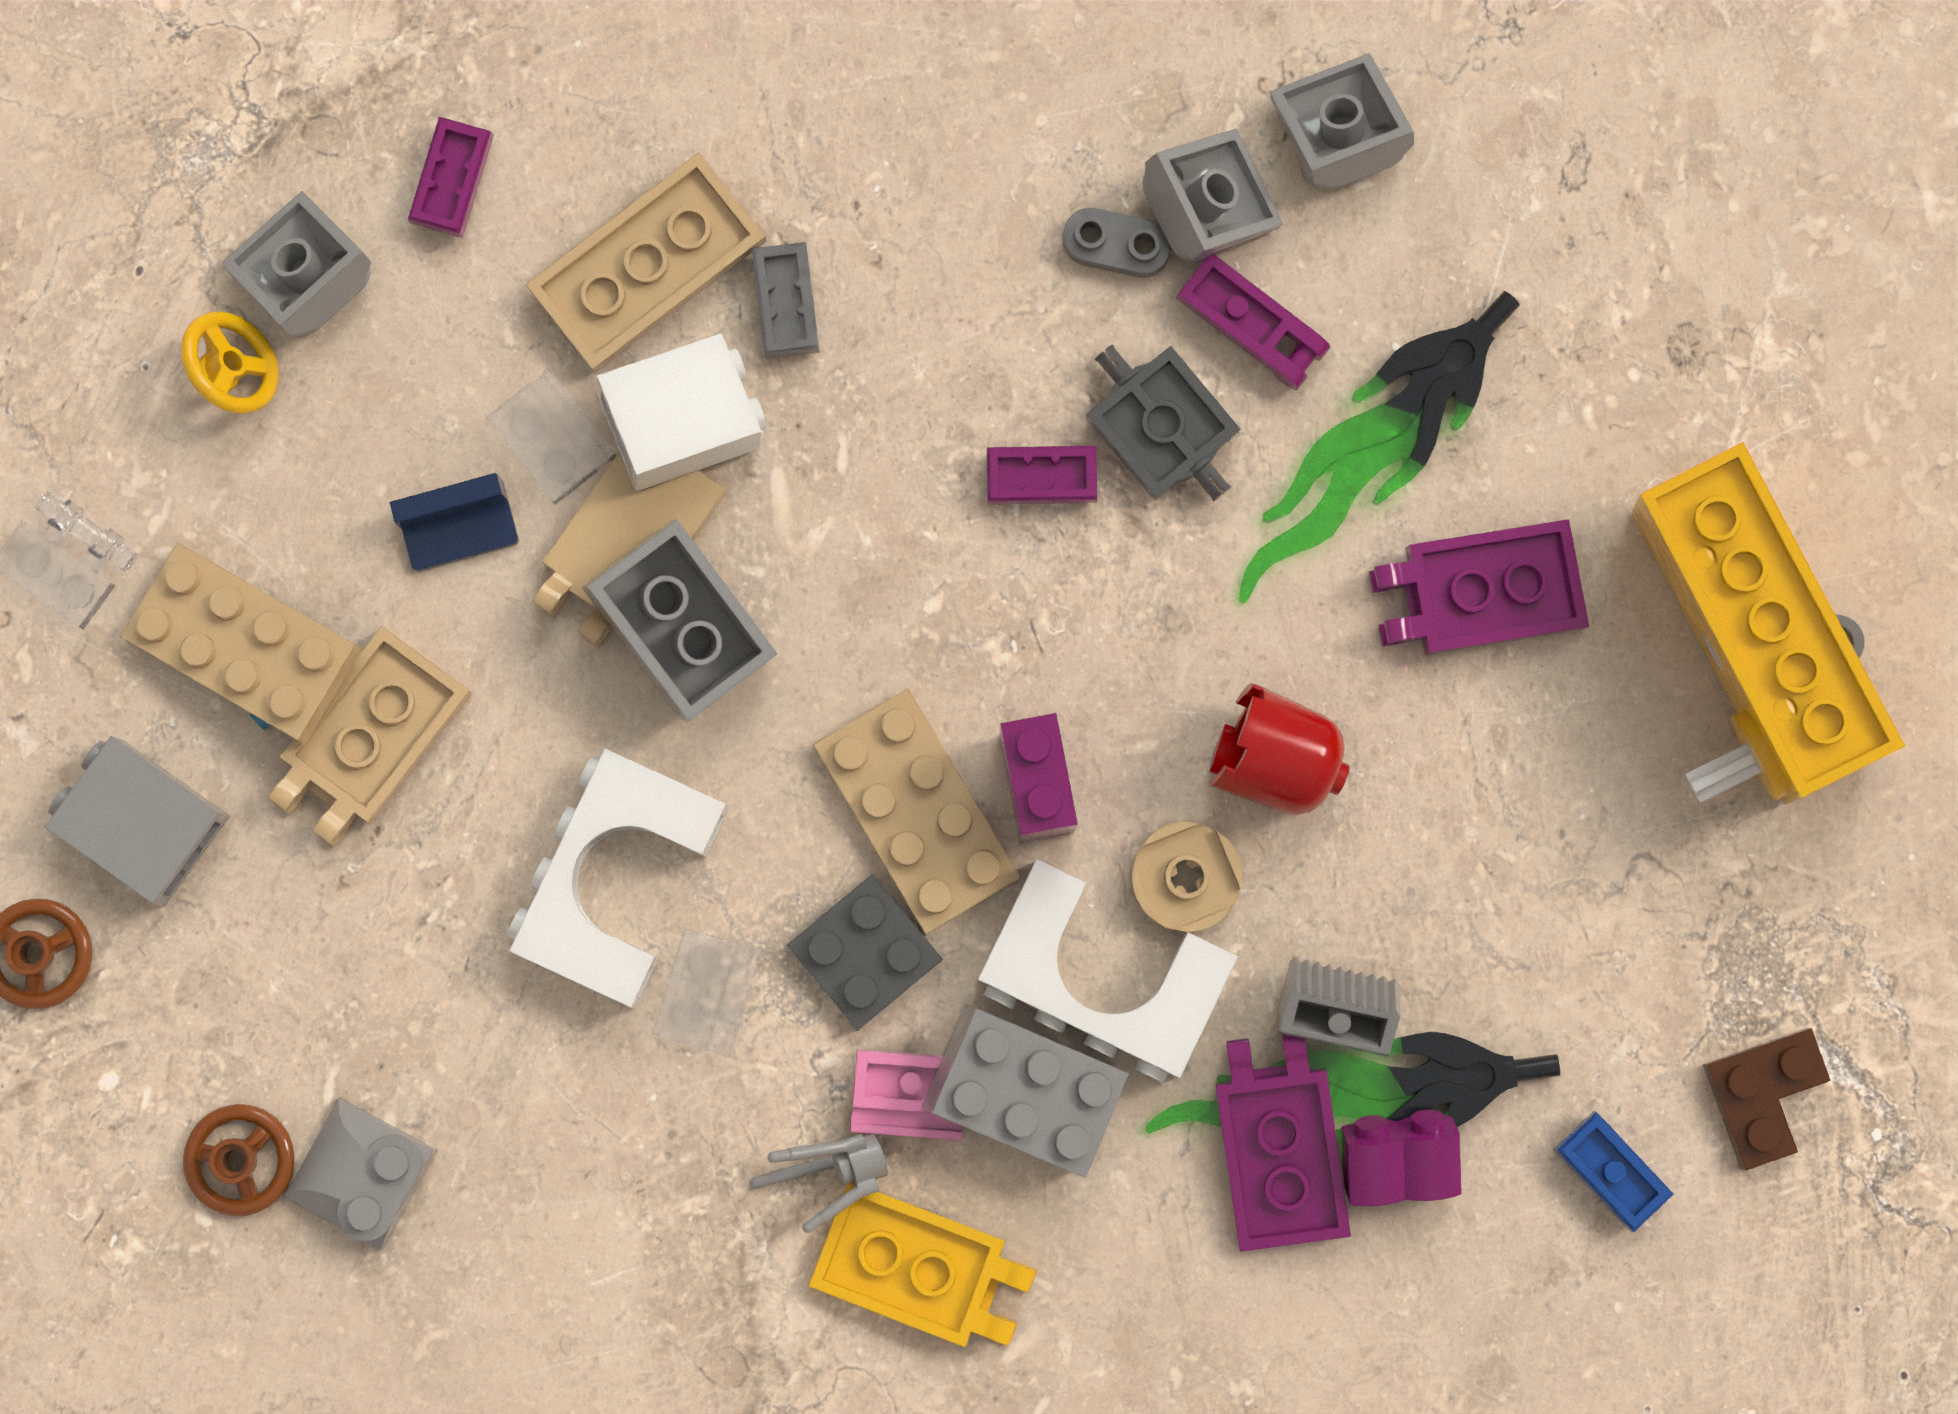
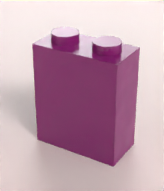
[999,713,1078,843]

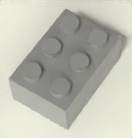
[581,519,777,721]
[922,1004,1129,1178]

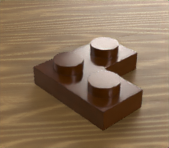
[1703,1028,1831,1171]

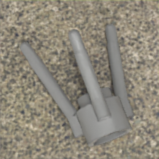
[750,1134,888,1233]

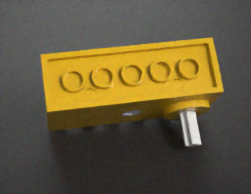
[1631,442,1905,805]

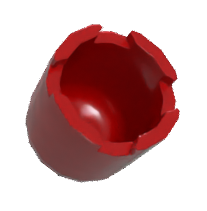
[1209,683,1349,815]

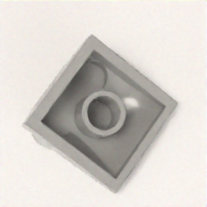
[1270,53,1414,189]
[1142,129,1284,263]
[221,191,371,337]
[284,1098,437,1250]

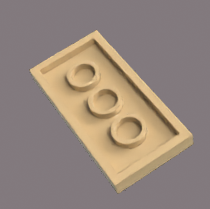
[526,152,767,373]
[120,542,362,744]
[813,689,1021,935]

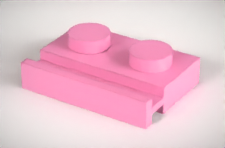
[850,1049,963,1140]

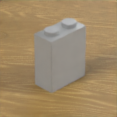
[45,736,230,906]

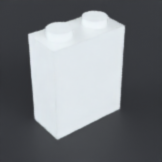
[597,333,766,492]

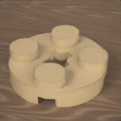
[1131,821,1243,933]

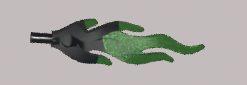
[1238,291,1520,603]
[1145,1032,1560,1143]

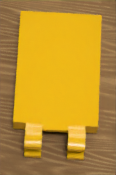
[809,1183,1037,1347]

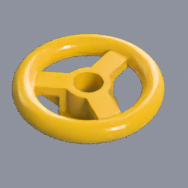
[181,311,279,414]

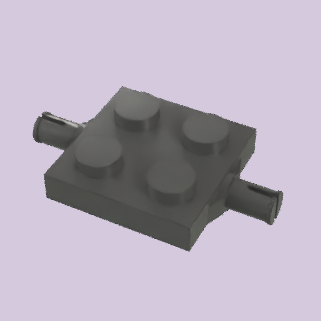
[1086,344,1241,502]

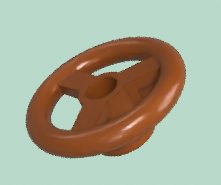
[0,898,92,1009]
[183,1104,295,1216]

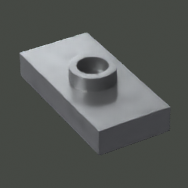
[752,242,820,359]

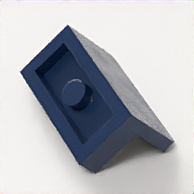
[389,473,519,572]

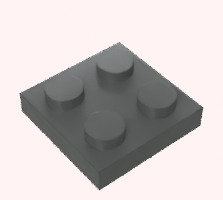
[787,874,943,1031]

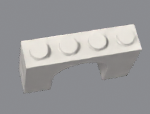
[507,748,729,1008]
[978,859,1238,1083]

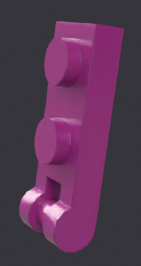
[1176,254,1331,390]

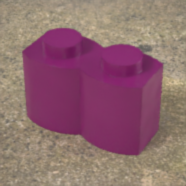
[1341,1110,1462,1206]

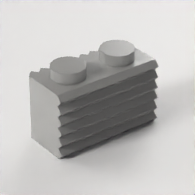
[1278,957,1400,1057]

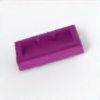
[408,117,494,238]
[987,446,1098,505]

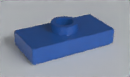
[1553,1111,1674,1232]

